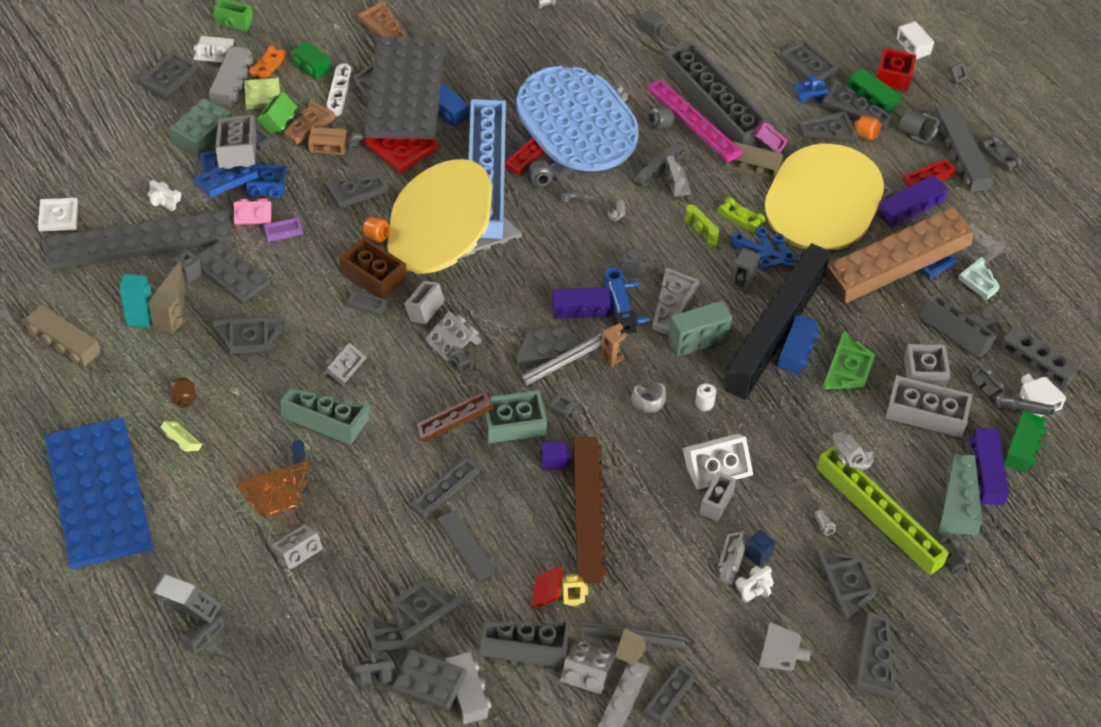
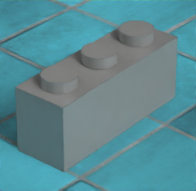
[445,652,491,724]

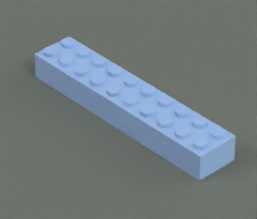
[469,99,506,239]

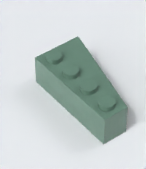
[280,388,370,445]
[937,454,982,535]

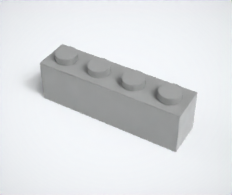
[209,46,253,108]

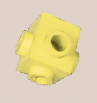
[559,574,588,606]

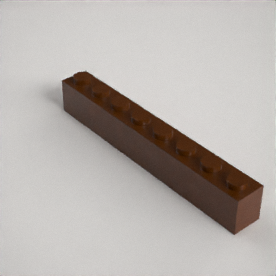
[573,437,606,583]

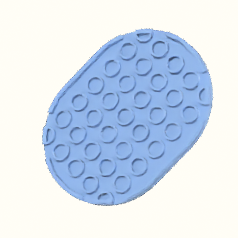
[516,66,639,171]

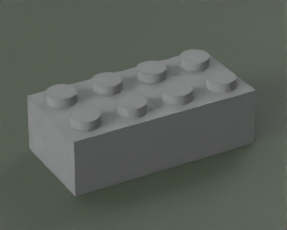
[216,115,257,169]
[885,375,973,438]

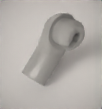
[614,85,628,103]
[857,449,874,470]

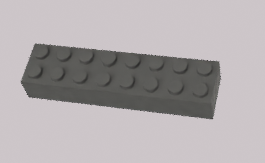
[662,40,772,146]

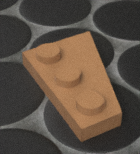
[284,100,335,145]

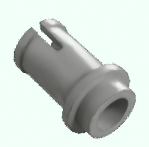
[814,509,836,536]

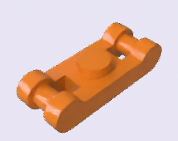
[249,45,287,79]

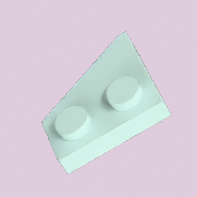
[958,257,1000,300]

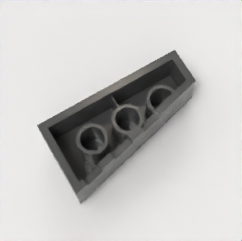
[480,619,571,668]

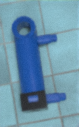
[604,267,650,335]

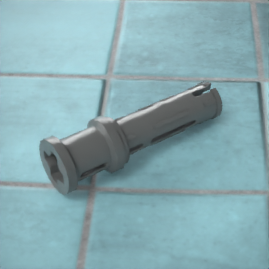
[996,392,1055,417]

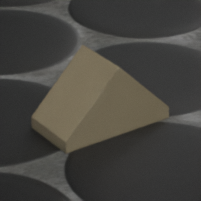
[615,629,646,666]

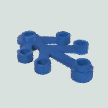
[730,227,798,270]

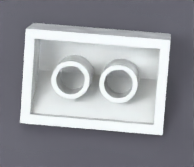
[683,434,753,490]

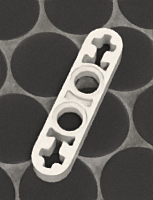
[327,64,351,116]

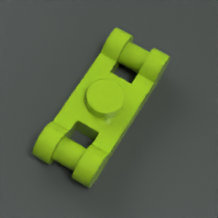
[717,197,766,233]
[685,204,719,247]

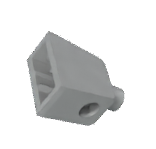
[759,622,811,671]

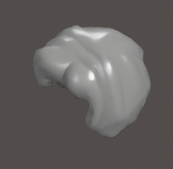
[631,383,666,414]

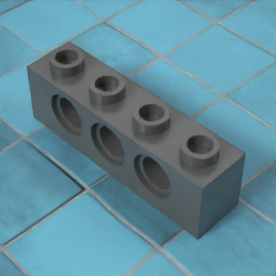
[999,326,1080,390]

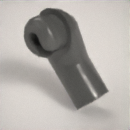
[559,190,586,204]

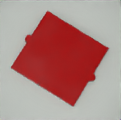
[531,567,564,609]

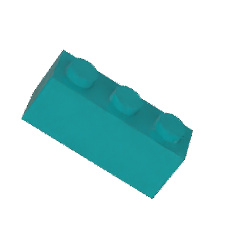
[119,274,152,327]

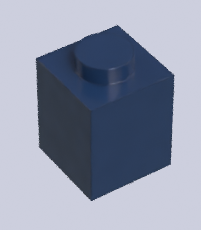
[744,529,776,567]

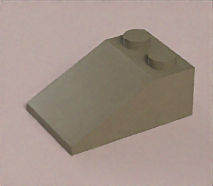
[148,263,185,334]

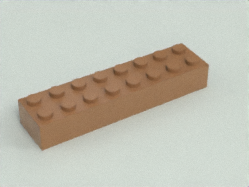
[826,206,974,304]

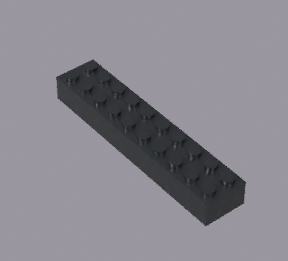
[724,243,831,400]

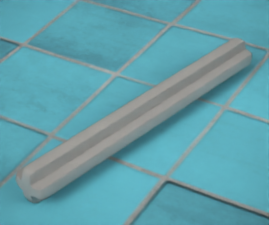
[522,334,602,385]

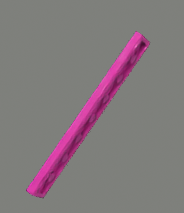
[647,79,742,162]

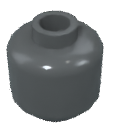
[648,106,674,129]
[528,160,553,187]

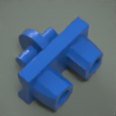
[794,75,829,102]

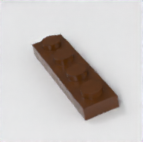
[417,390,494,443]

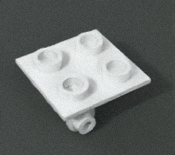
[194,36,234,63]

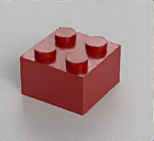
[876,47,917,92]

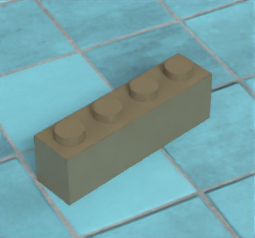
[25,305,100,367]

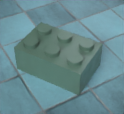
[169,98,231,158]
[668,301,732,356]
[482,390,547,443]

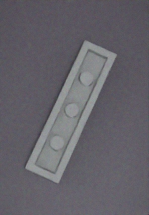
[598,662,650,727]

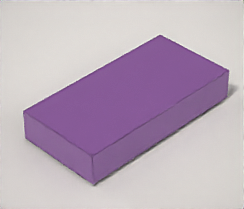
[263,217,303,242]

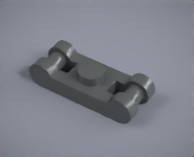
[978,135,1022,172]

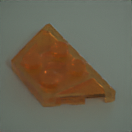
[237,461,311,516]

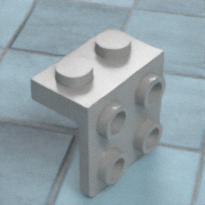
[426,311,482,362]
[560,641,615,694]

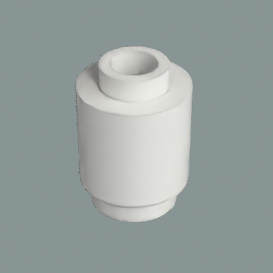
[695,384,716,412]

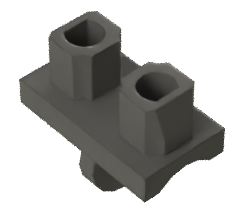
[355,650,394,687]

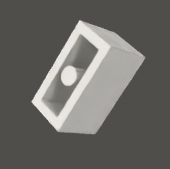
[896,21,934,59]

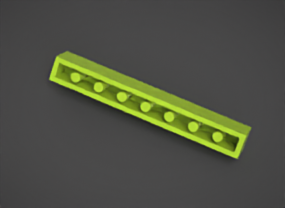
[817,446,949,576]

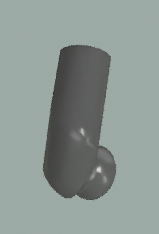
[346,132,368,150]

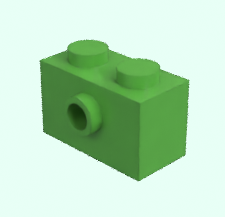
[214,0,253,31]
[257,92,297,134]

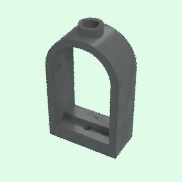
[150,573,221,623]

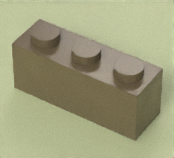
[725,141,783,180]

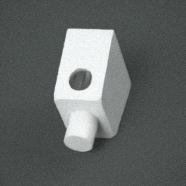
[1019,374,1066,417]

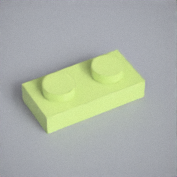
[161,421,202,452]

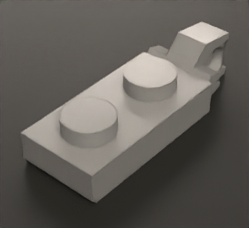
[718,531,749,585]

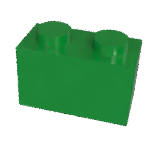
[292,41,331,80]

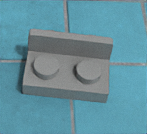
[665,156,691,197]
[322,343,367,386]
[271,524,323,570]

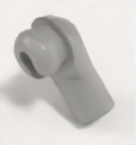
[608,200,625,221]

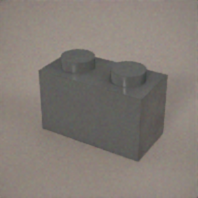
[730,248,760,293]

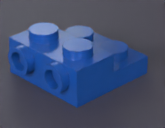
[246,164,287,198]

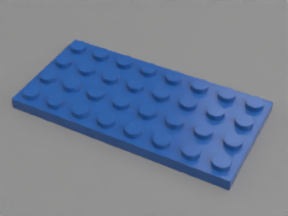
[44,417,154,569]

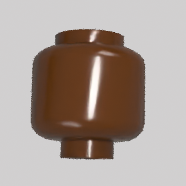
[169,377,196,408]

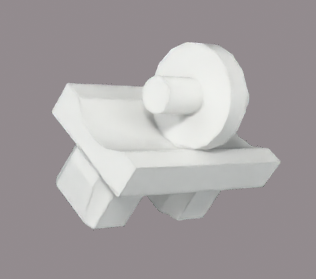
[147,180,181,211]
[735,566,773,603]

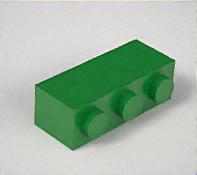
[847,68,901,114]
[1004,411,1047,473]

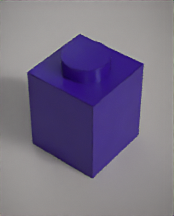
[541,442,570,470]

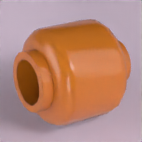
[854,116,881,140]
[362,217,390,242]

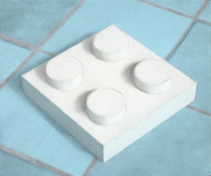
[38,198,78,231]

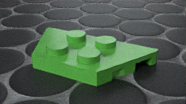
[823,331,875,389]

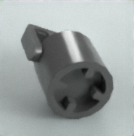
[898,109,940,145]

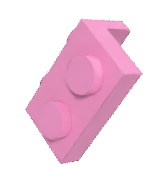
[234,199,272,225]

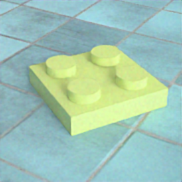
[244,78,280,109]

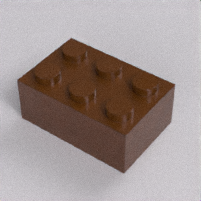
[339,237,406,299]

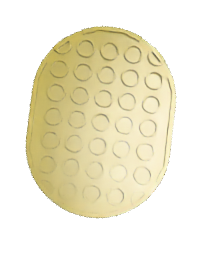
[765,144,884,251]
[388,159,492,274]

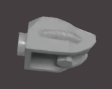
[832,432,867,468]

